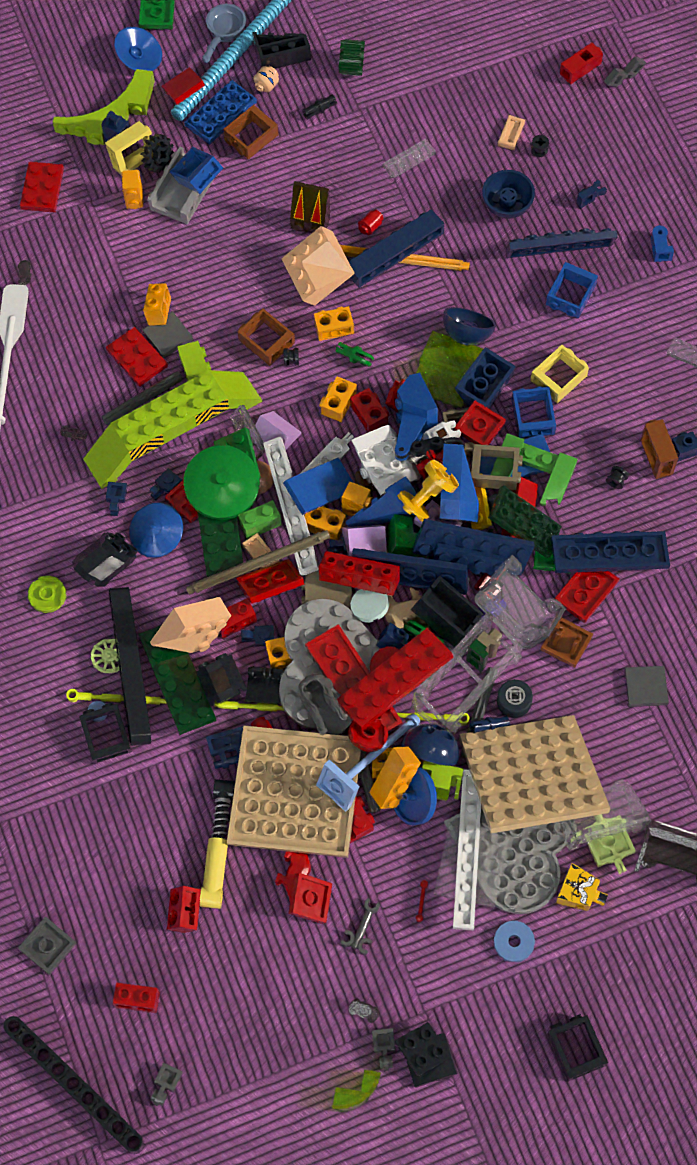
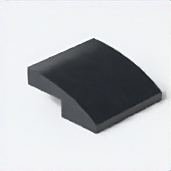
[406,1033,458,1088]

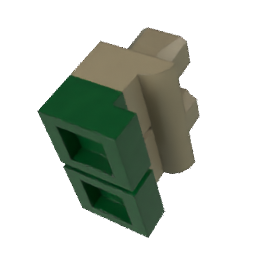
[466,628,502,672]

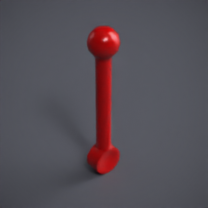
[415,880,428,922]

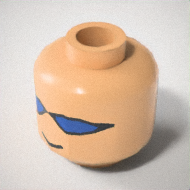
[254,66,279,92]

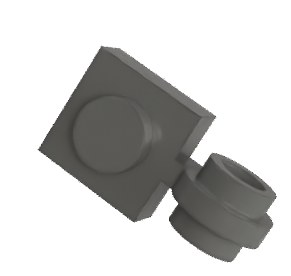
[372,1028,395,1071]
[151,1063,183,1106]

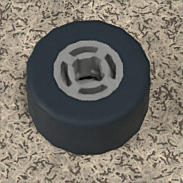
[497,679,533,718]

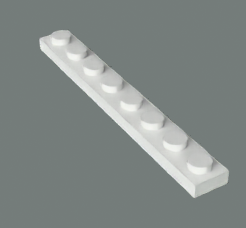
[263,437,319,576]
[453,769,481,931]

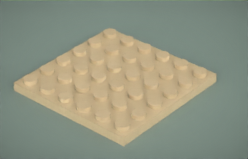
[459,715,610,833]
[227,726,361,858]

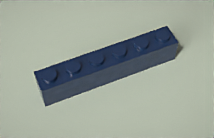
[348,209,445,288]

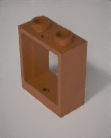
[224,104,278,160]
[238,308,295,366]
[640,419,678,479]

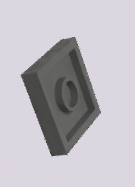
[143,311,193,359]
[625,666,669,707]
[18,916,77,975]

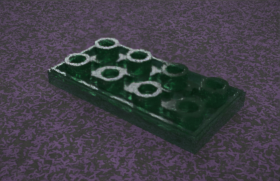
[488,485,562,558]

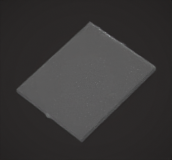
[434,824,509,908]

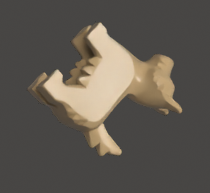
[385,587,430,629]

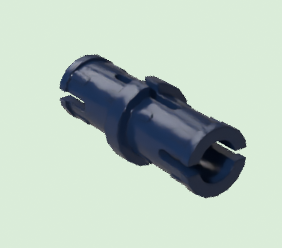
[469,716,510,733]

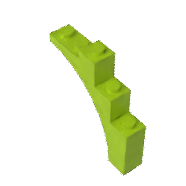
[53,69,155,145]

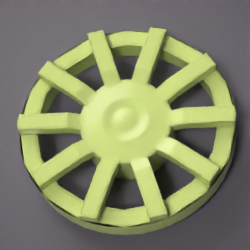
[91,639,119,673]

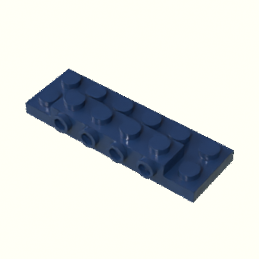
[506,228,618,259]
[412,519,535,578]
[551,531,670,573]
[352,548,468,595]

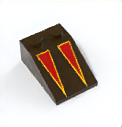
[290,181,330,234]

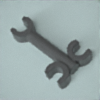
[340,898,380,955]

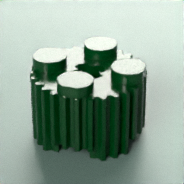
[339,39,365,76]

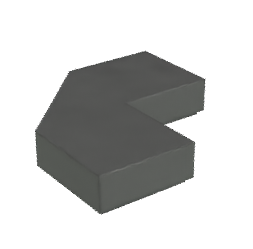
[604,56,646,87]

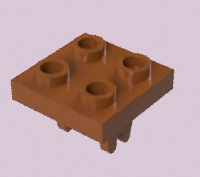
[541,616,593,668]

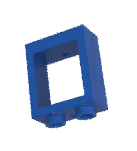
[170,146,223,194]
[546,262,598,319]
[511,386,556,438]

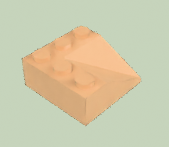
[281,226,355,306]
[150,597,231,653]

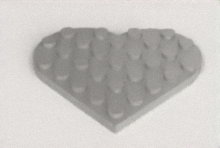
[279,599,381,729]
[444,806,575,914]

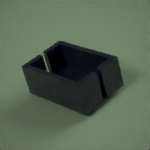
[410,576,484,648]

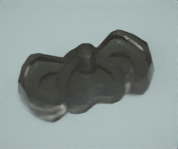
[17,260,32,285]
[60,425,87,441]
[349,998,379,1023]

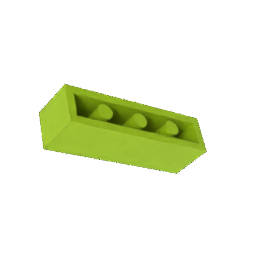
[177,341,211,382]

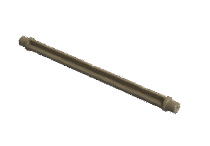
[186,530,330,595]

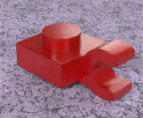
[385,379,405,413]

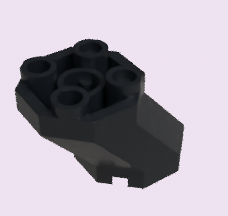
[72,532,138,587]
[196,653,248,707]

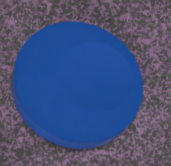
[394,767,437,825]

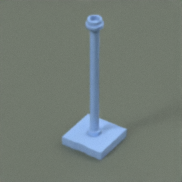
[316,714,420,812]

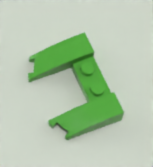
[491,433,578,506]

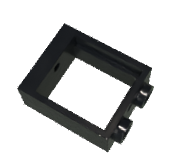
[79,703,132,764]
[547,1014,609,1082]

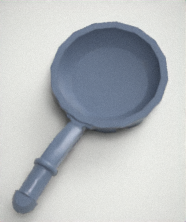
[202,4,246,63]

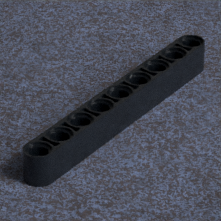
[109,587,151,746]
[3,1016,145,1154]

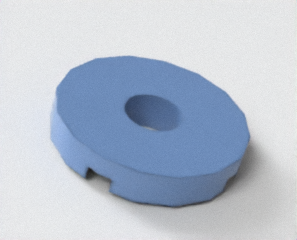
[494,921,535,962]

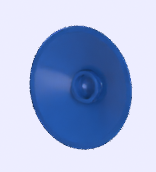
[114,27,162,71]
[129,502,183,557]

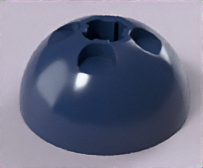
[482,170,535,219]
[443,307,496,346]
[401,724,459,766]

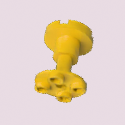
[397,460,459,522]

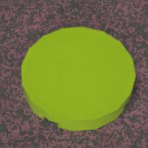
[28,575,66,613]

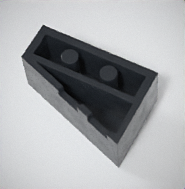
[252,32,311,69]

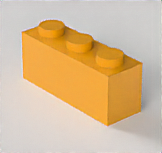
[369,747,421,809]

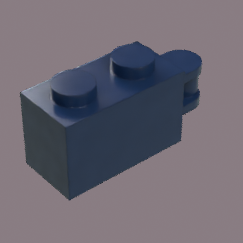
[101,111,130,154]

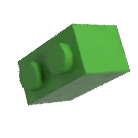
[238,500,282,539]

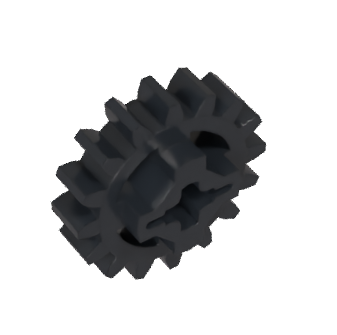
[141,133,174,173]

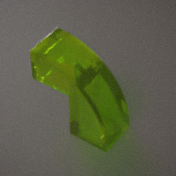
[332,1070,381,1112]

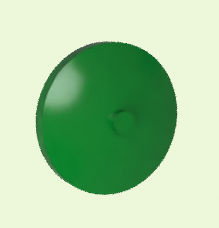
[184,445,260,520]

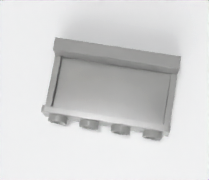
[148,147,218,224]

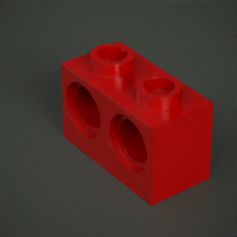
[350,388,389,433]
[219,598,257,639]
[167,886,201,933]
[113,982,160,1013]

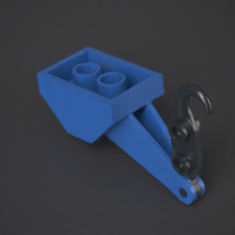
[395,373,465,461]

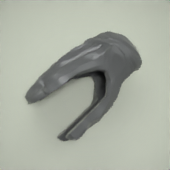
[298,674,353,735]

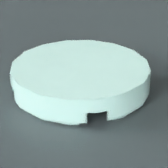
[350,589,389,623]

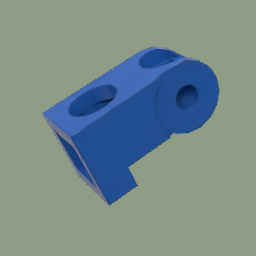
[651,225,674,262]

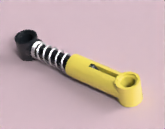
[200,779,235,909]

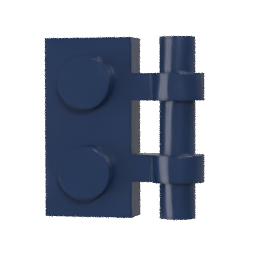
[206,726,244,770]

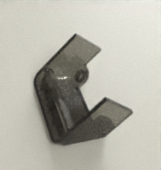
[634,820,697,879]

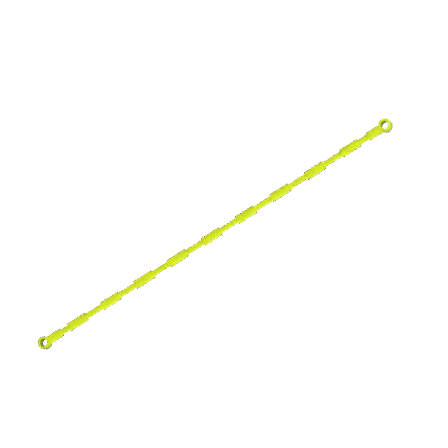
[66,689,469,726]

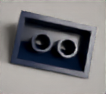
[455,347,516,409]

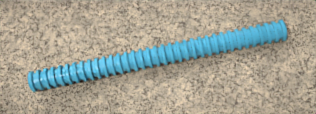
[171,0,292,121]

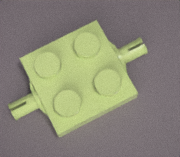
[582,814,636,874]

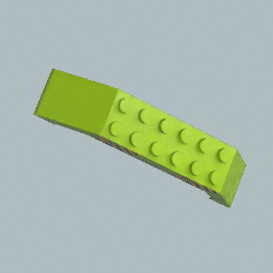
[83,370,262,489]

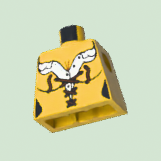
[556,863,608,911]

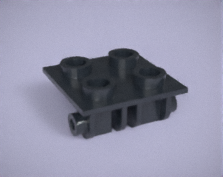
[245,666,285,704]
[395,1022,452,1078]

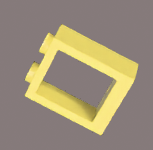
[105,121,152,176]
[530,345,589,403]

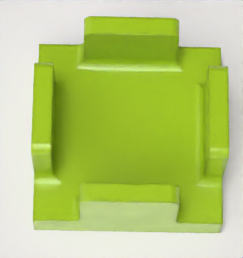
[422,761,463,801]

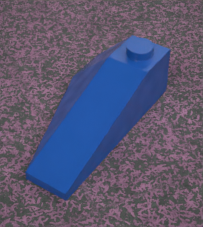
[439,444,479,523]
[346,476,425,527]

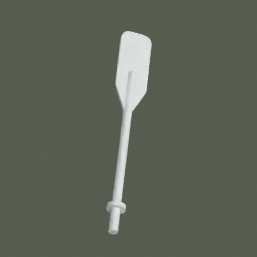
[0,285,29,429]

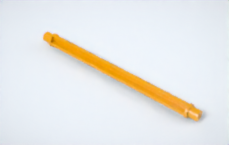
[340,245,470,271]

